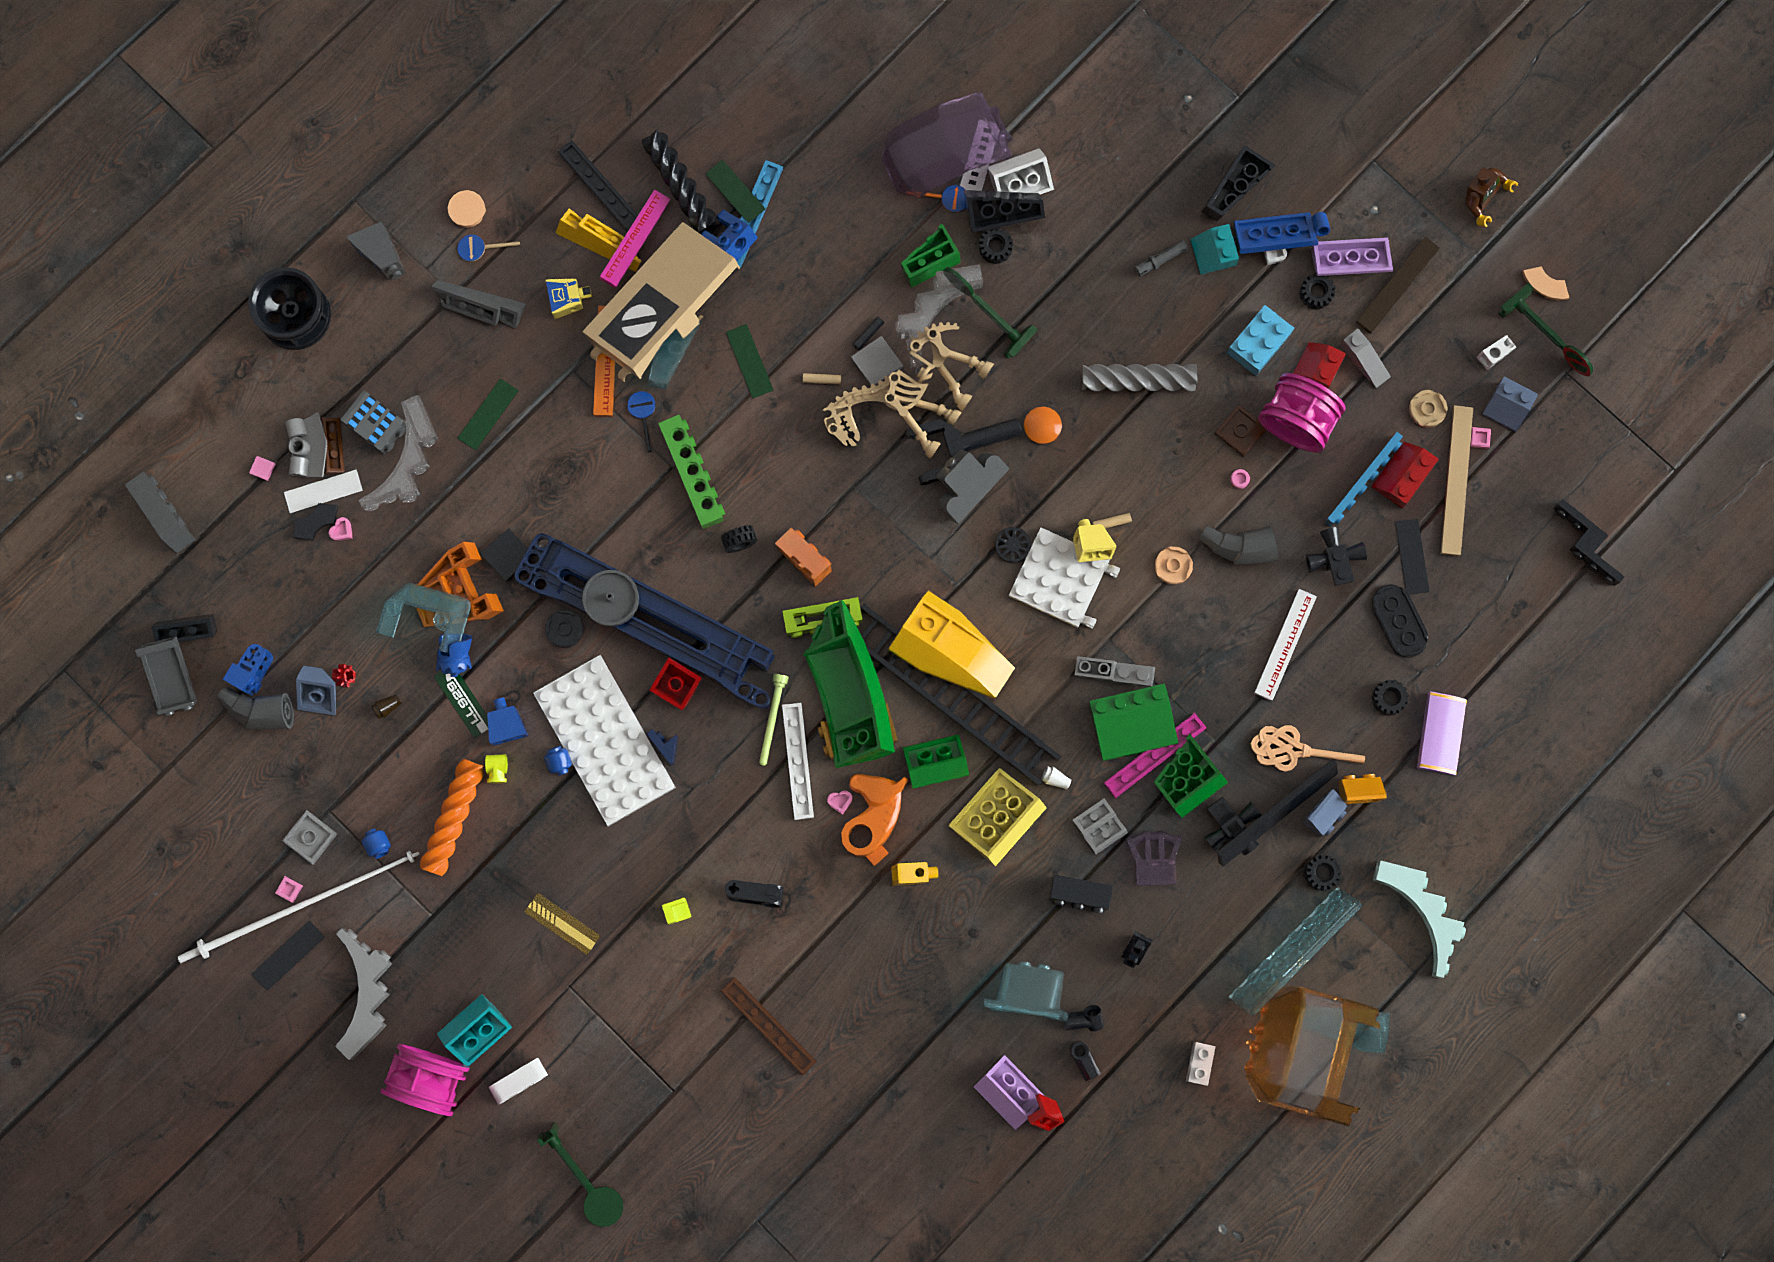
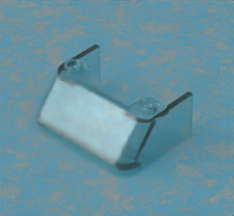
[376,583,471,654]

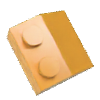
[1338,774,1387,804]

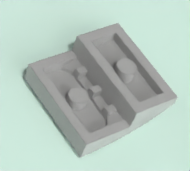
[1073,798,1128,854]

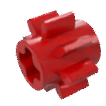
[331,664,356,688]

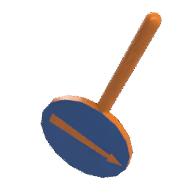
[907,185,966,212]

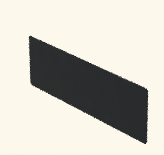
[1396,519,1430,595]
[252,921,324,990]

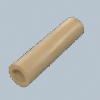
[803,373,841,385]
[1092,513,1132,528]

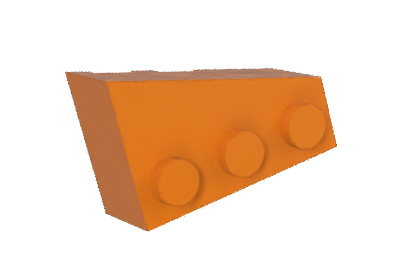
[775,528,832,587]

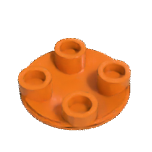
[1024,407,1062,444]

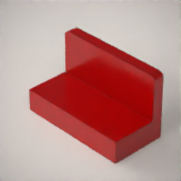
[1027,1093,1065,1131]

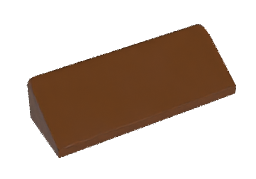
[321,417,345,475]

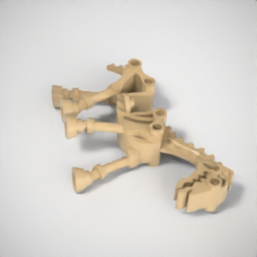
[823,322,994,459]

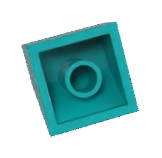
[1190,224,1239,275]

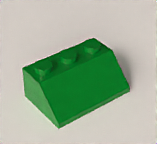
[903,734,969,788]

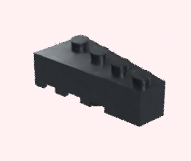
[1202,145,1276,222]
[963,190,1045,233]

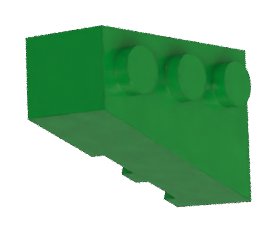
[901,224,961,288]

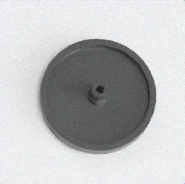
[582,570,639,626]

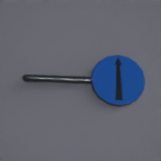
[628,391,656,452]

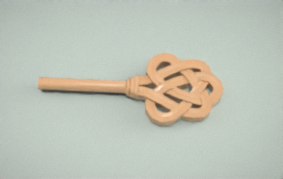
[1250,725,1365,772]

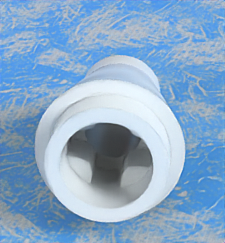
[1041,766,1072,790]

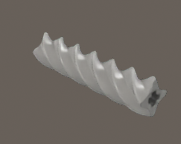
[1082,364,1197,391]

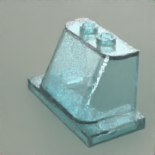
[984,962,1068,1022]

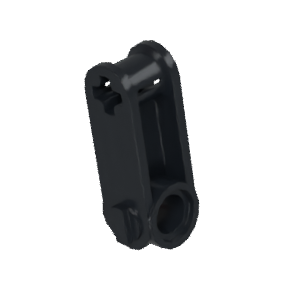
[725,880,784,908]

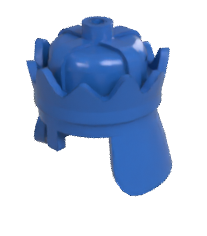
[436,633,472,677]

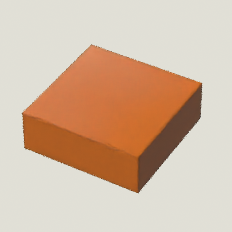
[866,846,889,866]

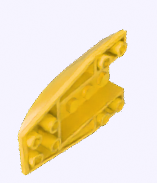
[888,591,1015,699]

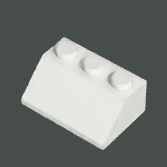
[988,148,1054,194]

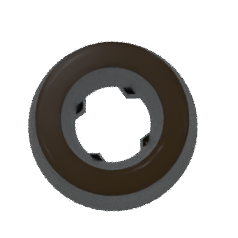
[371,694,402,719]

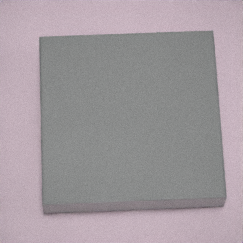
[851,336,903,386]
[282,810,338,865]

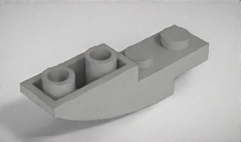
[1075,656,1155,687]

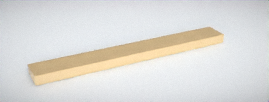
[1440,405,1473,556]

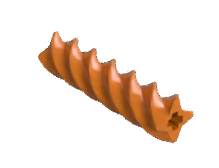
[420,759,484,876]

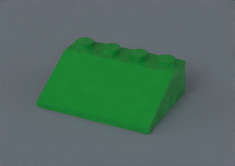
[1089,683,1178,761]

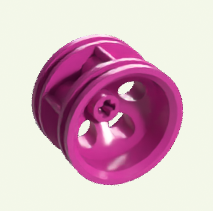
[1258,373,1346,453]
[380,1044,470,1116]

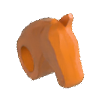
[841,774,908,857]

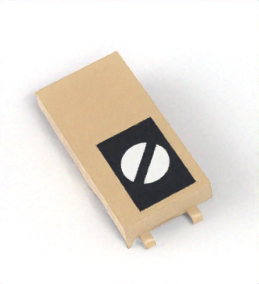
[582,222,740,382]

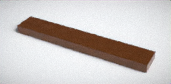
[721,977,817,1076]

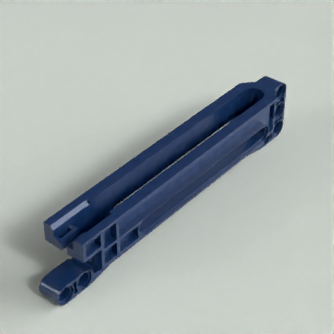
[515,533,775,710]

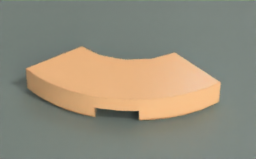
[1522,266,1569,301]

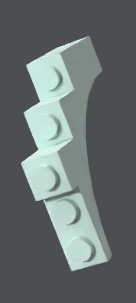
[1373,861,1466,978]

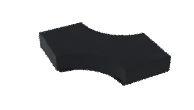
[293,503,338,541]

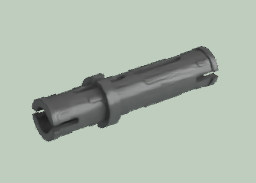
[1134,240,1188,277]

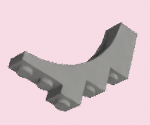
[335,928,392,1060]

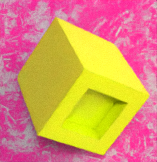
[662,898,691,925]

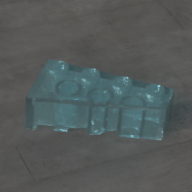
[648,316,702,389]

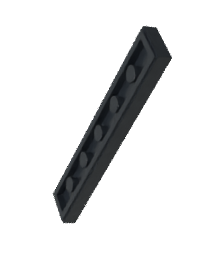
[558,140,638,232]

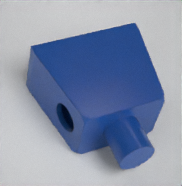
[487,698,528,746]

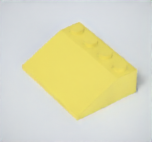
[948,768,1046,866]

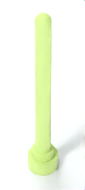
[759,674,789,766]

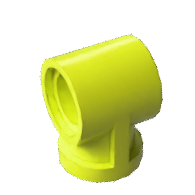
[485,754,508,784]

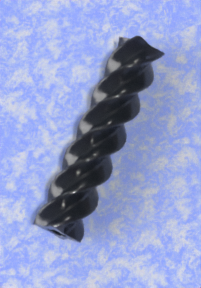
[642,129,720,234]

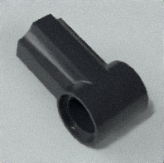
[1063,1005,1104,1032]
[1070,1041,1101,1081]

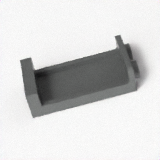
[135,636,198,716]

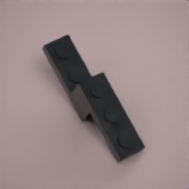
[1553,499,1624,586]

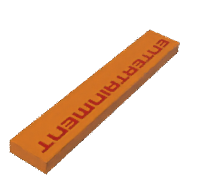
[593,306,615,417]

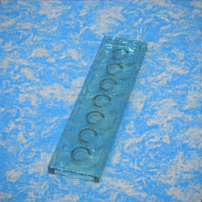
[1229,887,1363,1017]

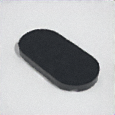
[1372,584,1428,658]

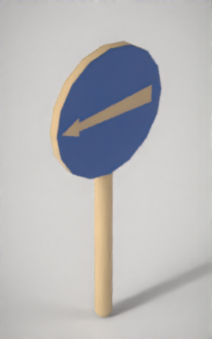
[457,234,520,262]

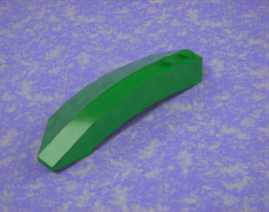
[803,600,895,768]

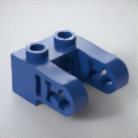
[701,210,758,262]
[223,644,273,696]

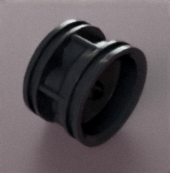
[248,267,331,350]

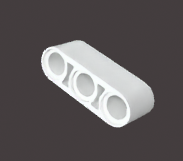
[489,1058,548,1105]

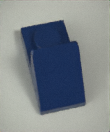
[647,729,679,766]

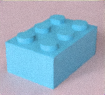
[1227,305,1294,376]

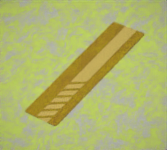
[525,893,600,955]

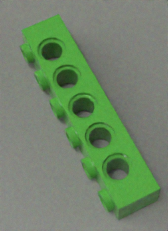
[658,415,725,529]

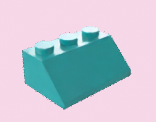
[437,994,512,1066]

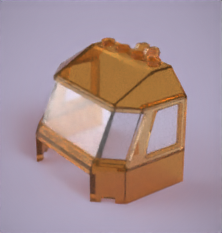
[1245,986,1380,1127]

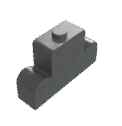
[937,450,1009,524]

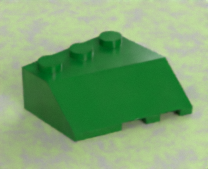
[1154,734,1228,818]

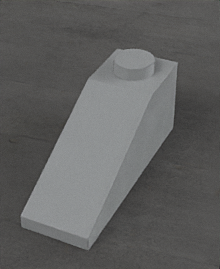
[1340,329,1391,389]

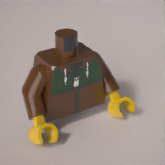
[1465,167,1518,227]

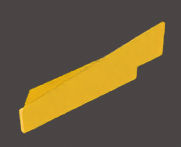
[556,209,641,272]

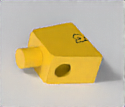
[891,862,938,886]

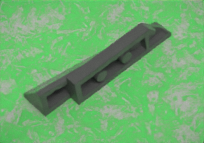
[431,280,526,329]

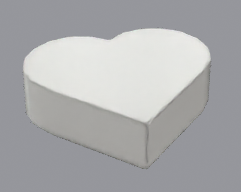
[1263,249,1287,265]

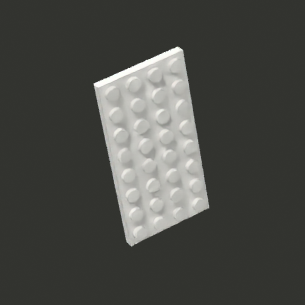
[533,655,676,826]

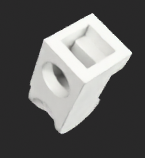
[1477,336,1516,370]

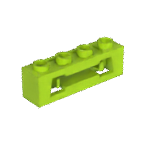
[783,597,863,638]

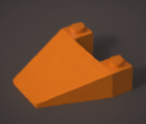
[410,542,504,627]

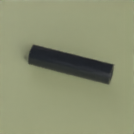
[853,317,884,350]

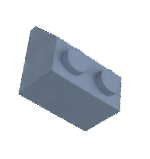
[1482,377,1538,432]
[1302,789,1347,837]

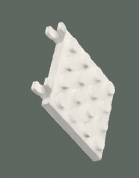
[1009,528,1120,629]

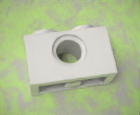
[1186,1042,1215,1086]

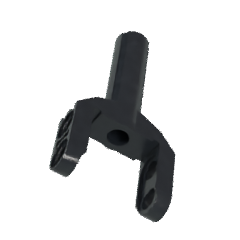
[904,418,1023,485]

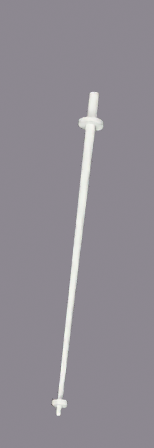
[178,851,420,963]

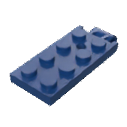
[1234,212,1331,254]

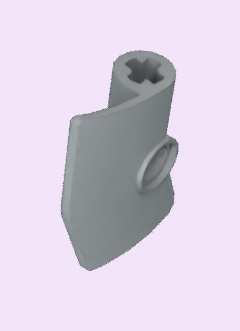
[285,412,327,477]

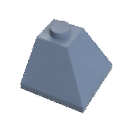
[296,666,336,715]

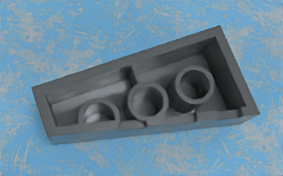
[125,471,196,553]

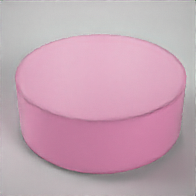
[1230,469,1250,489]

